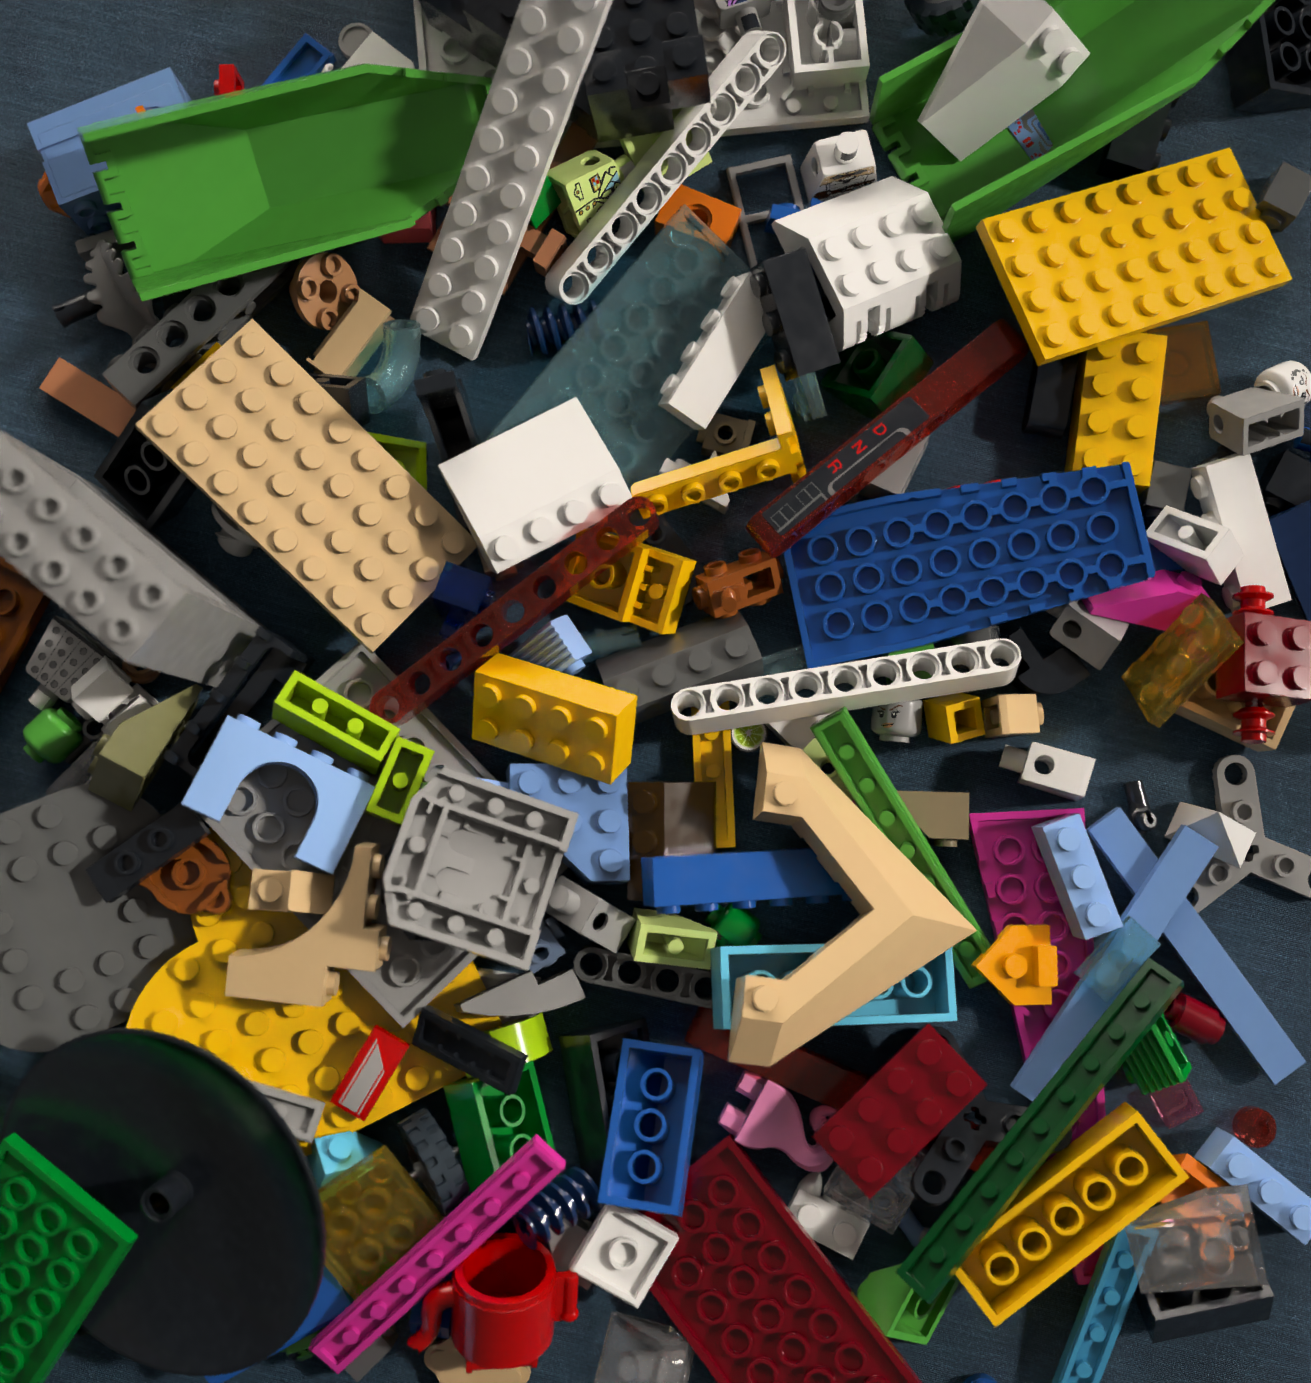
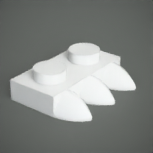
[788,1172,870,1260]

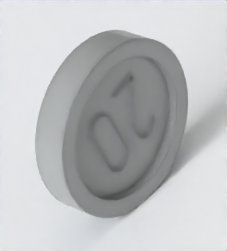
[338,23,372,59]

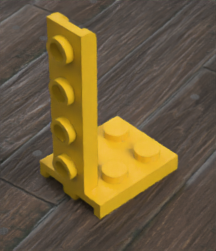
[631,364,808,519]

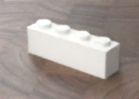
[658,272,765,430]
[1190,454,1292,612]

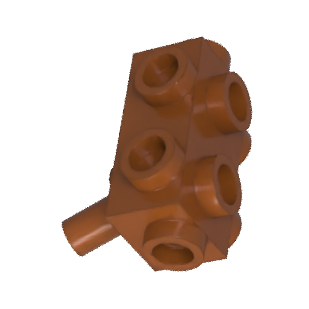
[692,548,784,619]

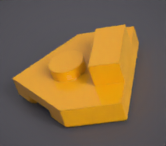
[971,924,1058,1005]

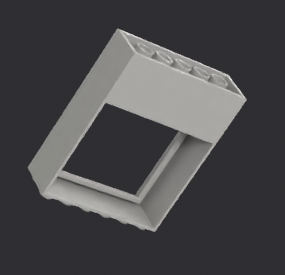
[0,430,270,688]

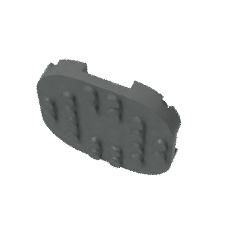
[0,784,198,1052]

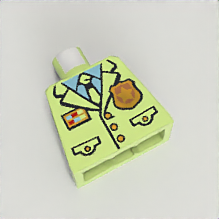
[547,150,635,238]

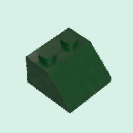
[819,330,934,420]

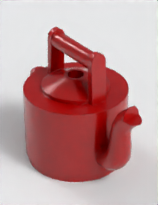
[407,1233,579,1374]

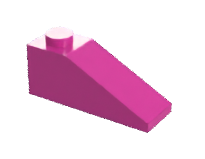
[1082,569,1211,636]

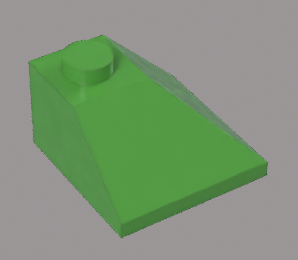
[857,1264,960,1345]

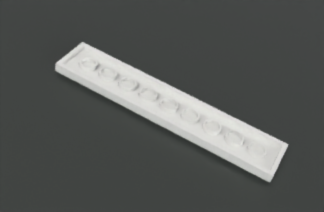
[408,0,613,361]

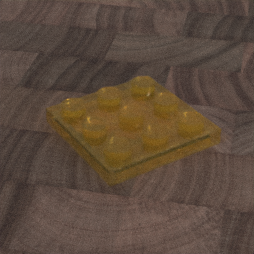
[318,1145,444,1301]

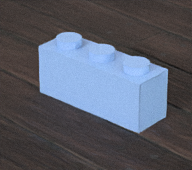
[1031,813,1123,940]
[1193,1127,1311,1246]

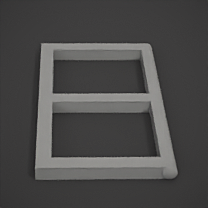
[726,154,804,269]

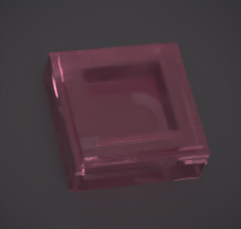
[1148,1079,1204,1129]

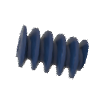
[526,299,605,357]
[512,1167,603,1250]

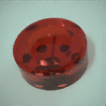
[1232,1106,1277,1148]

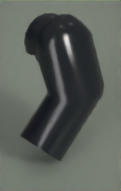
[1123,779,1157,834]

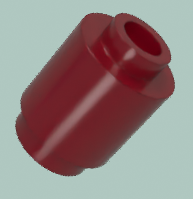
[1163,993,1226,1045]

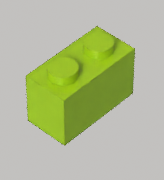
[366,736,435,827]

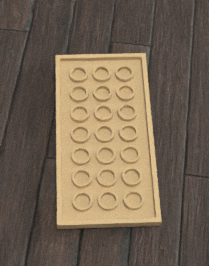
[135,319,477,654]

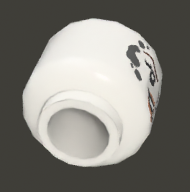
[1254,360,1311,405]

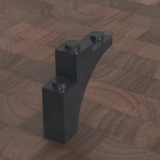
[414,369,481,535]

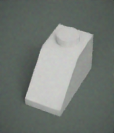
[1146,505,1244,585]

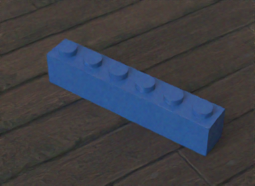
[641,847,852,914]

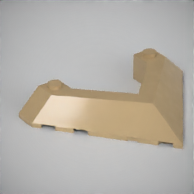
[727,742,977,1067]

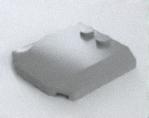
[382,767,579,971]

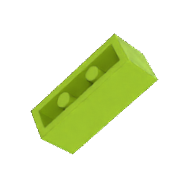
[272,670,400,776]

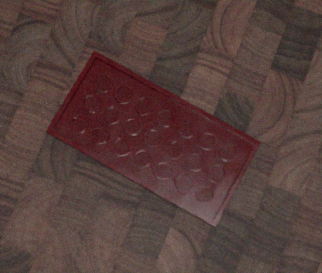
[637,1133,922,1383]

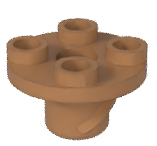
[289,252,360,330]

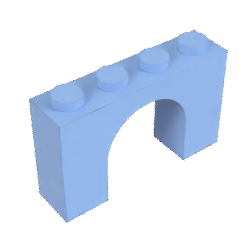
[181,714,375,875]

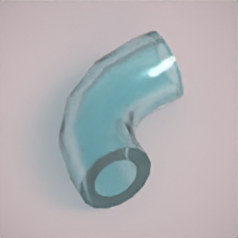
[365,319,421,414]

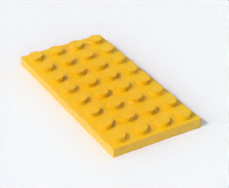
[976,148,1292,366]

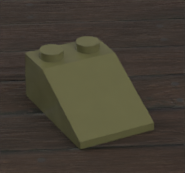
[87,684,203,812]

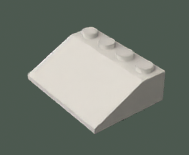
[437,397,635,574]

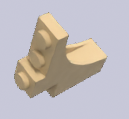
[225,842,392,1007]

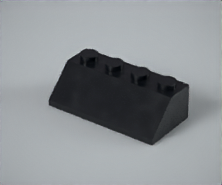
[559,1018,650,1189]

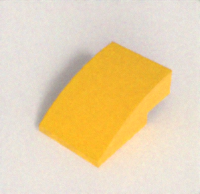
[559,528,697,634]

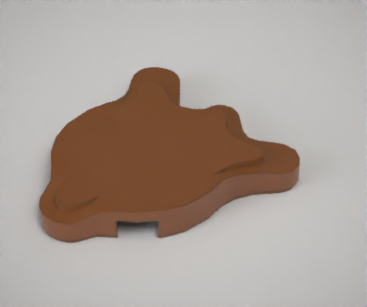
[137,836,233,915]

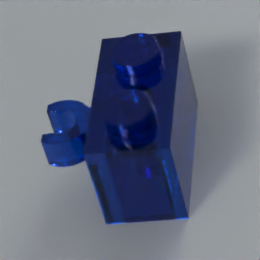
[432,561,498,644]

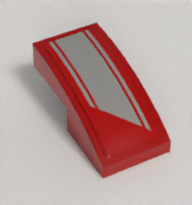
[329,1025,410,1122]

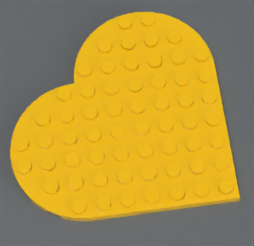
[126,827,502,1157]

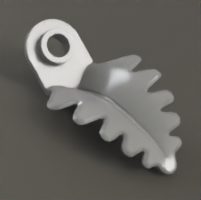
[83,239,160,369]

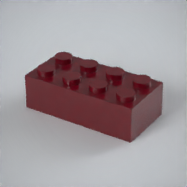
[812,1022,988,1199]

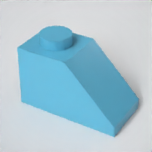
[307,1131,393,1198]

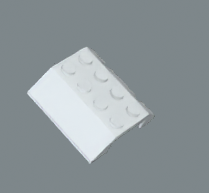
[771,176,962,352]

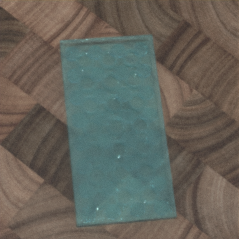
[485,204,771,533]

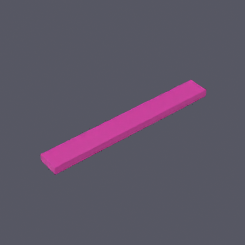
[308,1134,566,1374]

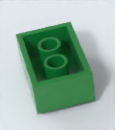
[444,1061,561,1193]

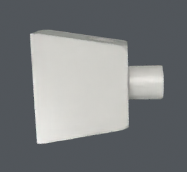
[999,742,1096,802]

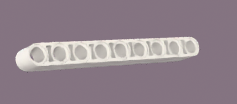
[545,30,787,305]
[671,638,1021,735]

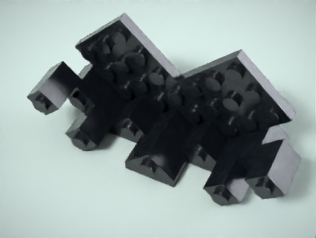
[419,0,711,143]

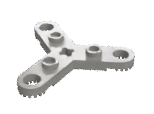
[1191,755,1311,913]

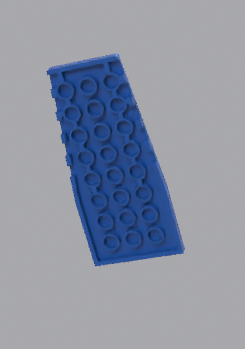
[780,462,1156,669]

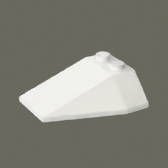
[917,0,1091,162]

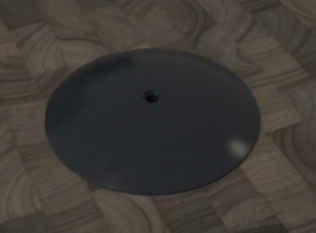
[0,1028,326,1376]

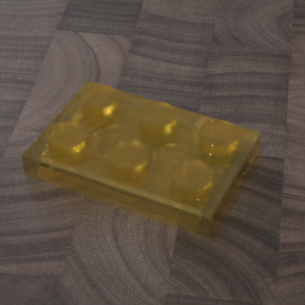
[1121,593,1244,728]

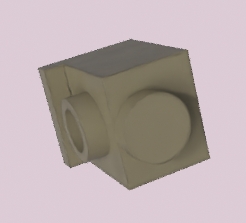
[696,413,756,457]

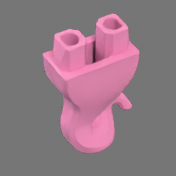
[718,1070,839,1172]

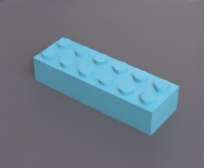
[710,944,957,1030]

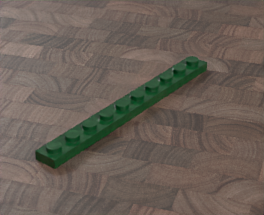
[895,958,1185,1304]

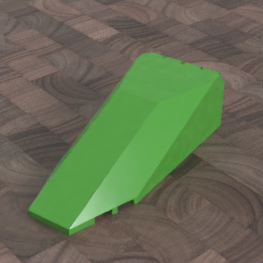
[869,0,1276,242]
[77,63,492,301]

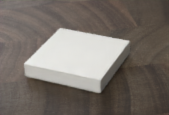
[569,1204,679,1309]

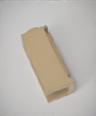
[306,288,397,377]

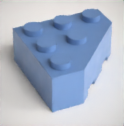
[506,763,630,885]

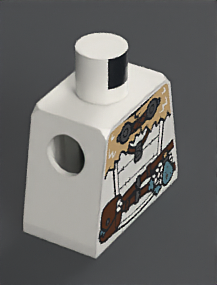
[800,130,877,203]

